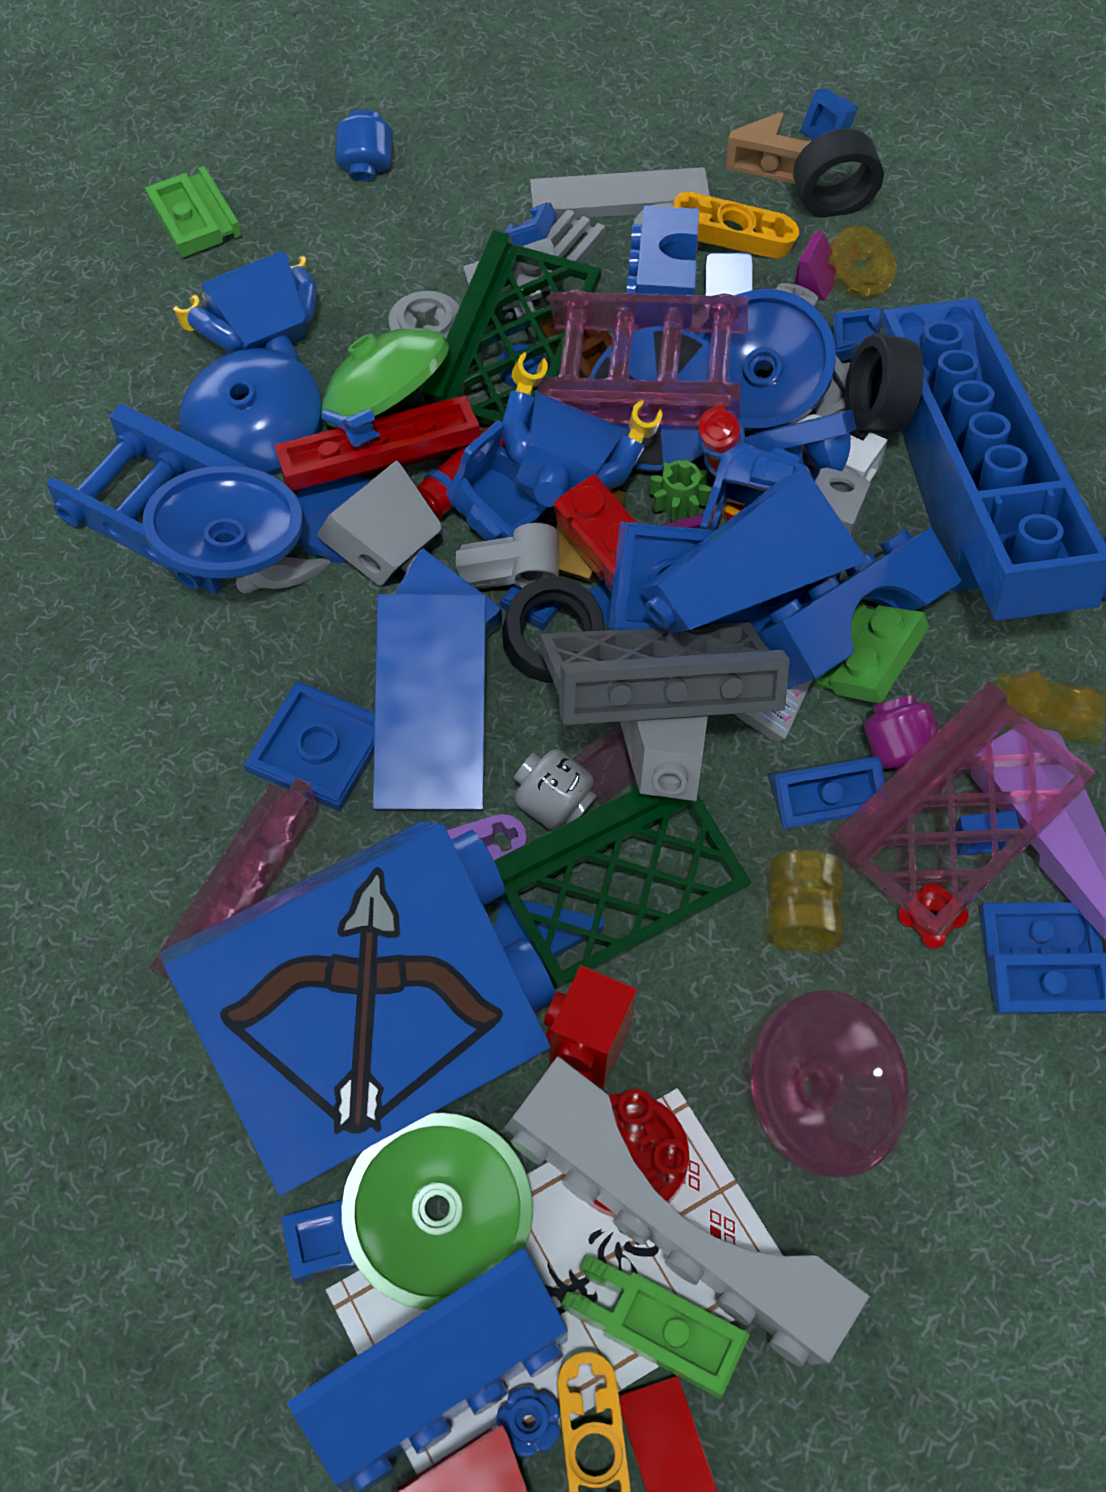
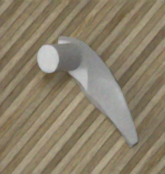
[236,557,331,593]

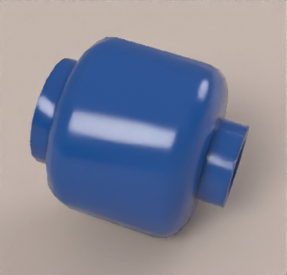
[335,110,393,181]

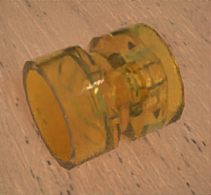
[767,850,844,953]

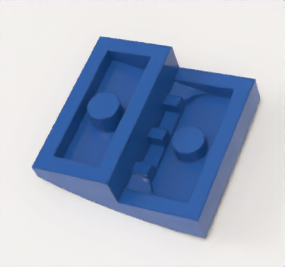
[978,902,1106,1014]

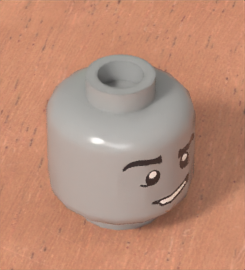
[513,749,598,831]

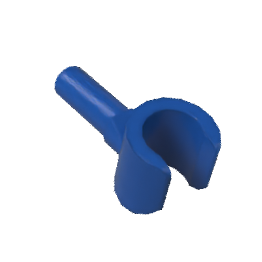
[321,409,380,447]

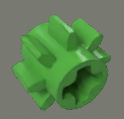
[649,459,712,522]

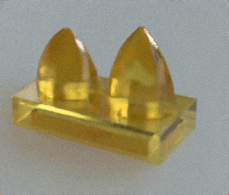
[991,670,1106,746]

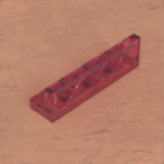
[150,778,319,982]

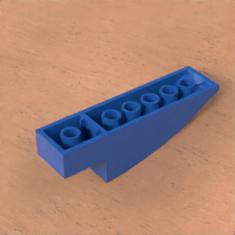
[882,298,1106,621]

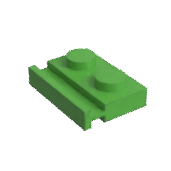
[145,166,241,258]
[812,602,929,704]

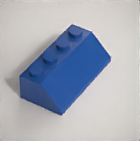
[287,1247,568,1492]

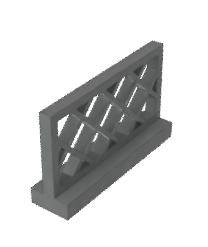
[540,622,790,725]

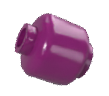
[864,694,943,778]

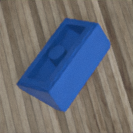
[767,755,890,829]

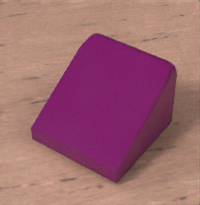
[795,230,841,300]

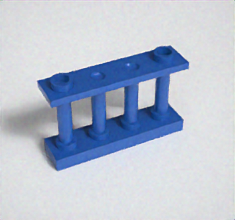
[46,403,252,595]

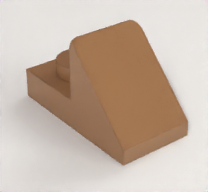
[725,112,810,184]

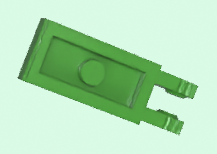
[560,1255,750,1399]

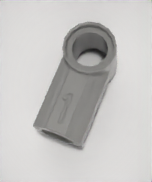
[456,523,559,590]

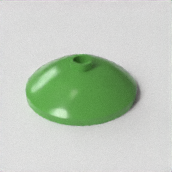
[321,328,449,428]
[342,1113,533,1310]

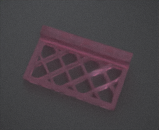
[832,681,1096,937]

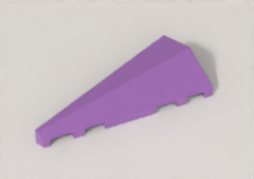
[971,726,1106,940]

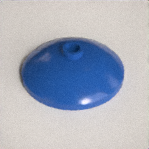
[695,289,836,432]
[179,348,322,476]
[143,466,302,579]

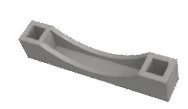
[504,1056,870,1367]

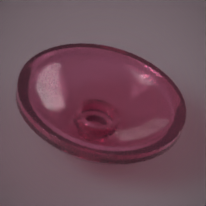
[751,990,909,1178]

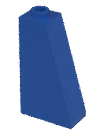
[640,469,867,633]

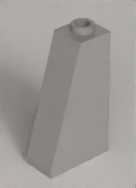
[620,645,708,801]

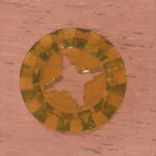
[827,226,896,299]

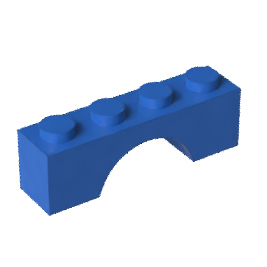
[757,527,962,689]

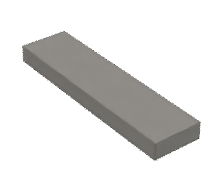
[530,167,710,220]

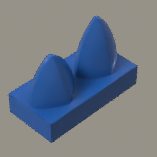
[745,409,857,471]

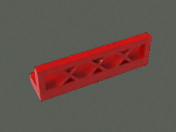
[274,395,481,495]

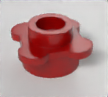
[898,883,969,949]

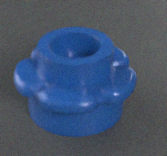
[496,1387,560,1458]

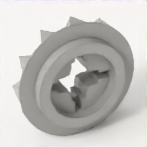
[389,291,459,339]

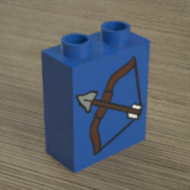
[159,822,556,1196]

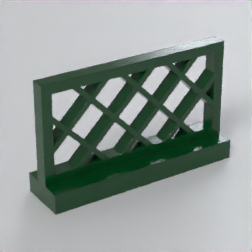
[423,229,601,426]
[494,788,752,990]

